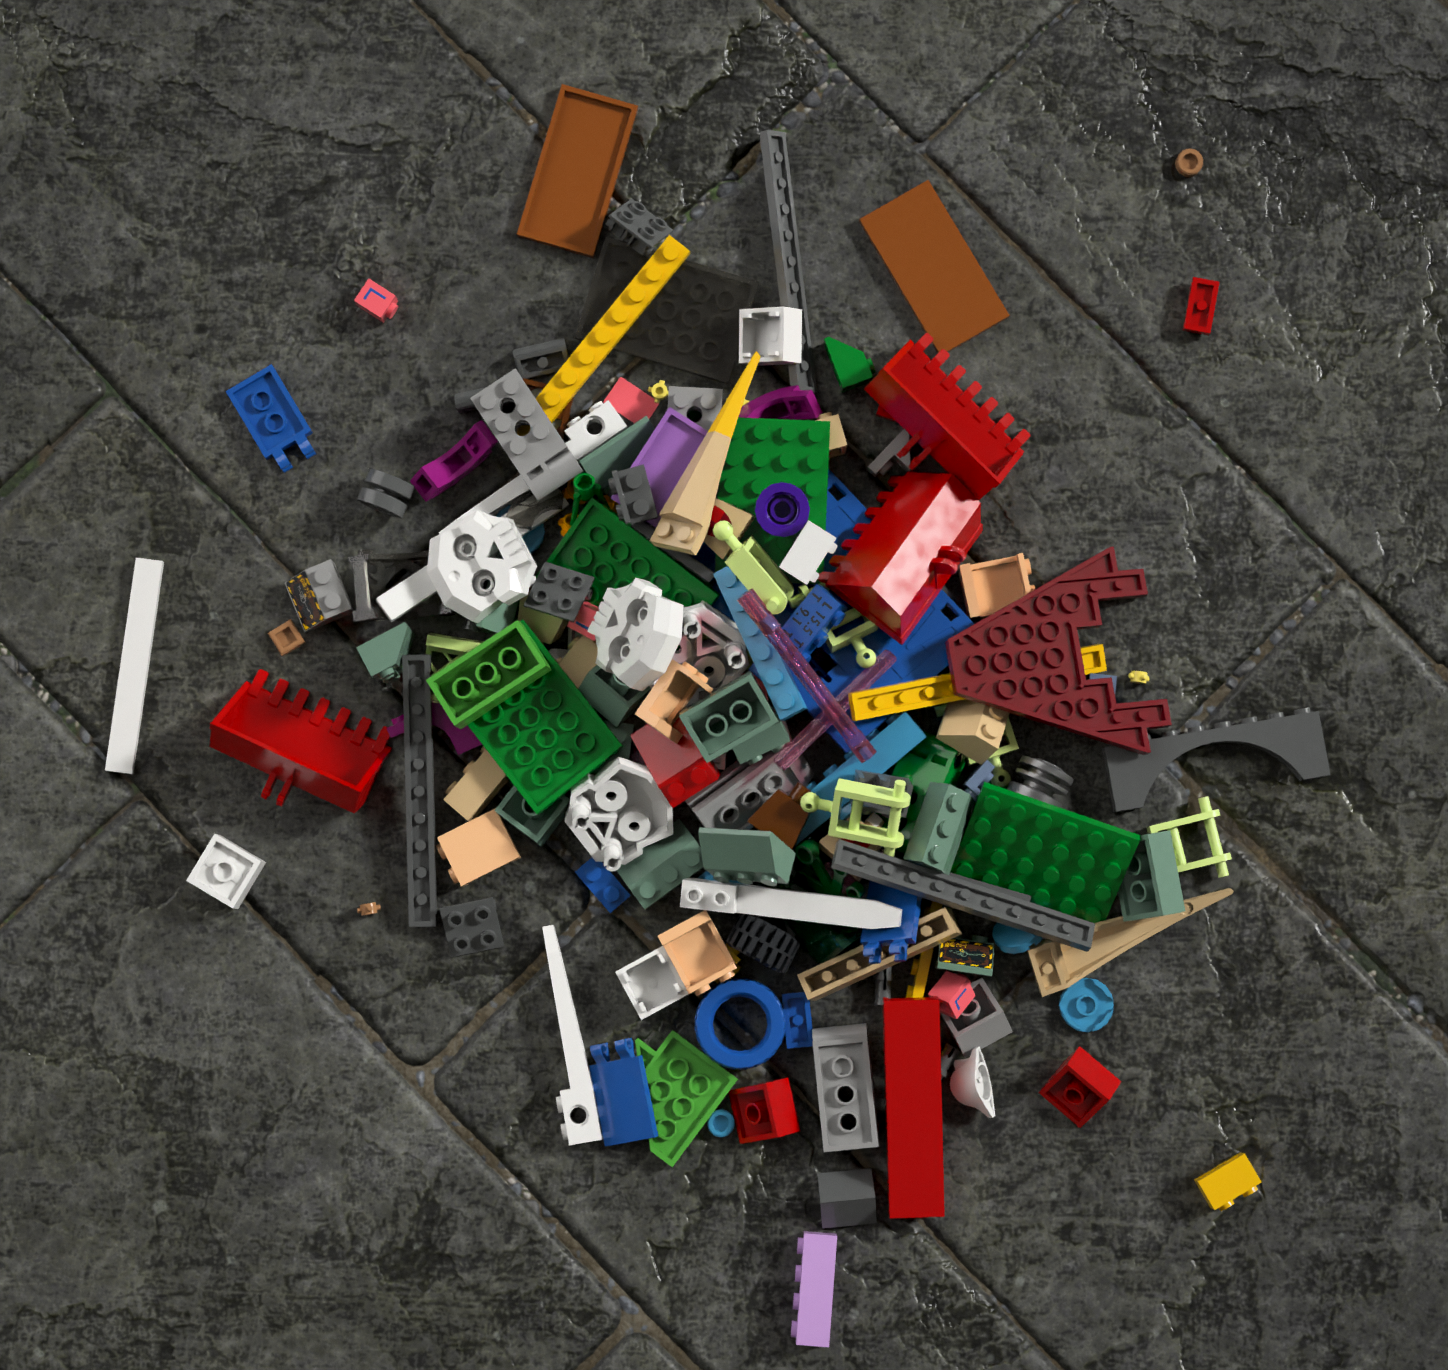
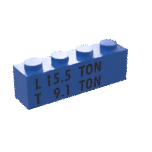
[748,584,848,681]

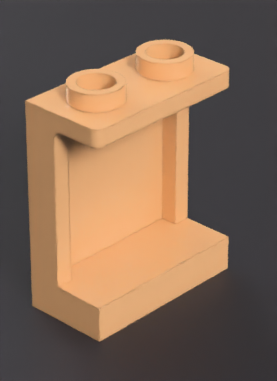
[958,553,1035,620]
[635,659,713,744]
[436,808,521,887]
[658,910,738,996]

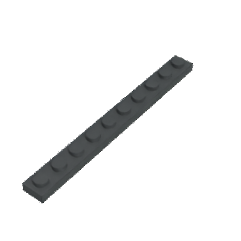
[759,130,817,393]
[402,654,437,927]
[831,839,1095,952]

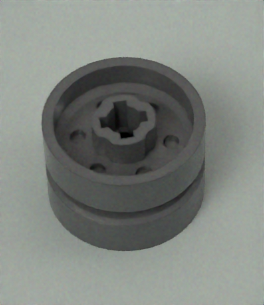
[357,469,415,519]

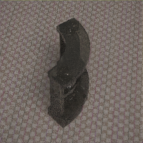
[348,549,460,622]

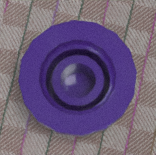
[755,482,810,537]

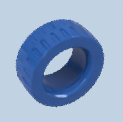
[695,978,786,1070]

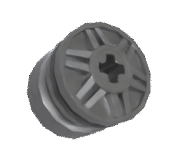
[1007,755,1074,808]

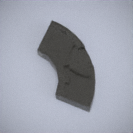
[506,483,566,530]

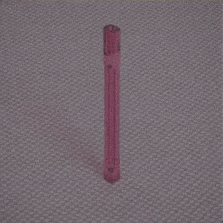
[737,588,877,763]

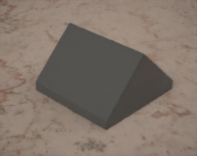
[817,1168,877,1228]

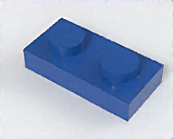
[575,858,631,913]
[782,992,813,1049]

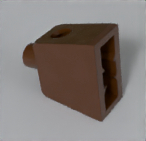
[747,782,811,850]

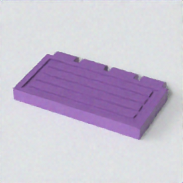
[611,407,708,528]

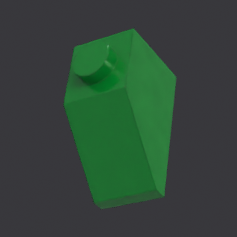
[823,337,876,393]

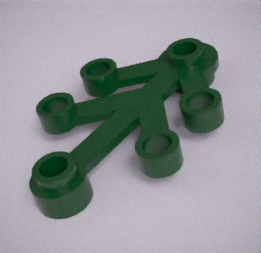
[795,839,865,934]

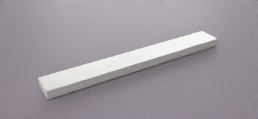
[376,488,569,623]
[105,558,164,774]

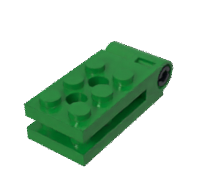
[876,730,965,855]

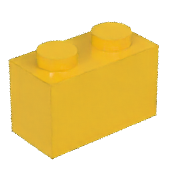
[1194,1152,1262,1211]

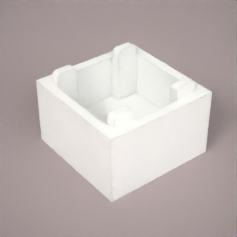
[739,306,802,366]
[779,520,837,585]
[186,834,266,909]
[615,946,688,1020]

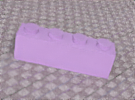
[791,1231,837,1347]

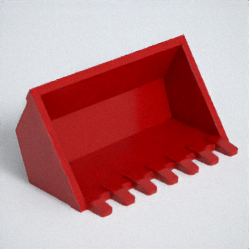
[864,333,1030,501]
[818,471,983,645]
[209,669,392,814]

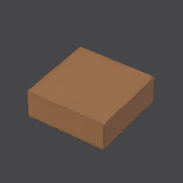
[268,619,306,656]

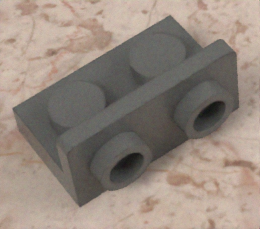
[608,464,658,526]

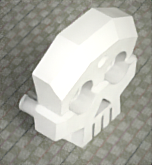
[427,510,537,624]
[587,578,684,691]
[650,600,749,709]
[565,757,673,871]

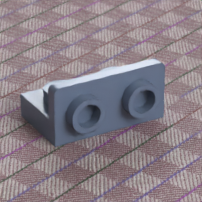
[960,760,995,803]

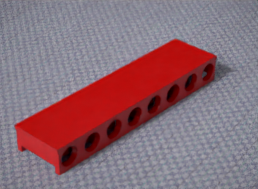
[883,996,945,1218]

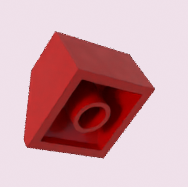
[1039,1046,1122,1128]
[728,1077,800,1144]

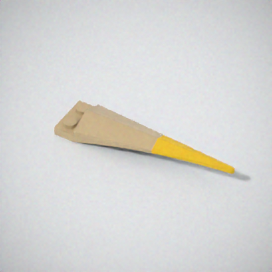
[649,351,760,555]

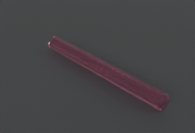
[773,650,897,770]

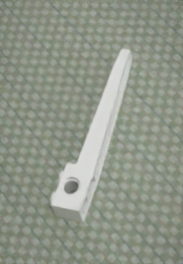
[439,400,627,534]
[680,878,902,929]
[542,925,603,1146]

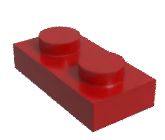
[1183,277,1220,336]

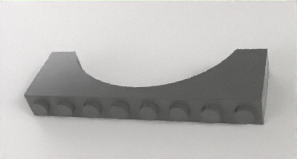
[1102,707,1331,813]

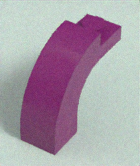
[739,385,823,420]
[410,420,498,502]
[387,700,482,755]

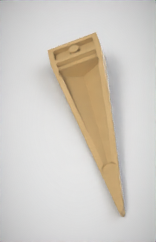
[1027,888,1234,997]

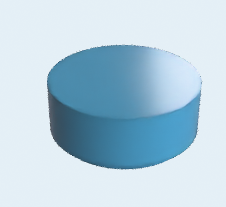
[707,1109,735,1137]

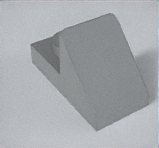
[867,429,910,478]

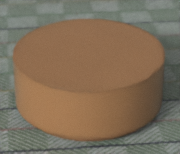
[1175,149,1203,177]

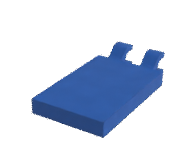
[226,364,316,473]
[860,881,922,964]
[589,1038,658,1146]

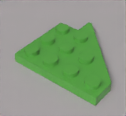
[635,1030,738,1167]

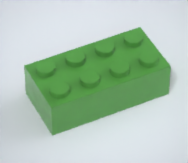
[426,620,552,729]

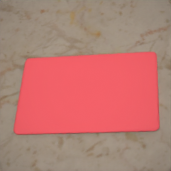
[603,377,660,424]

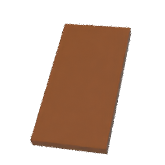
[517,84,638,258]
[859,180,1010,353]

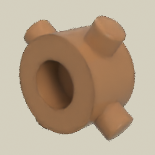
[357,902,381,916]

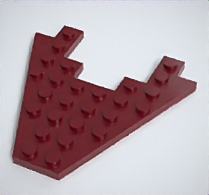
[945,547,1172,755]

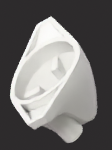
[950,1046,995,1118]

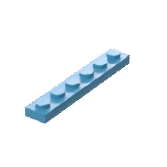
[713,566,807,721]

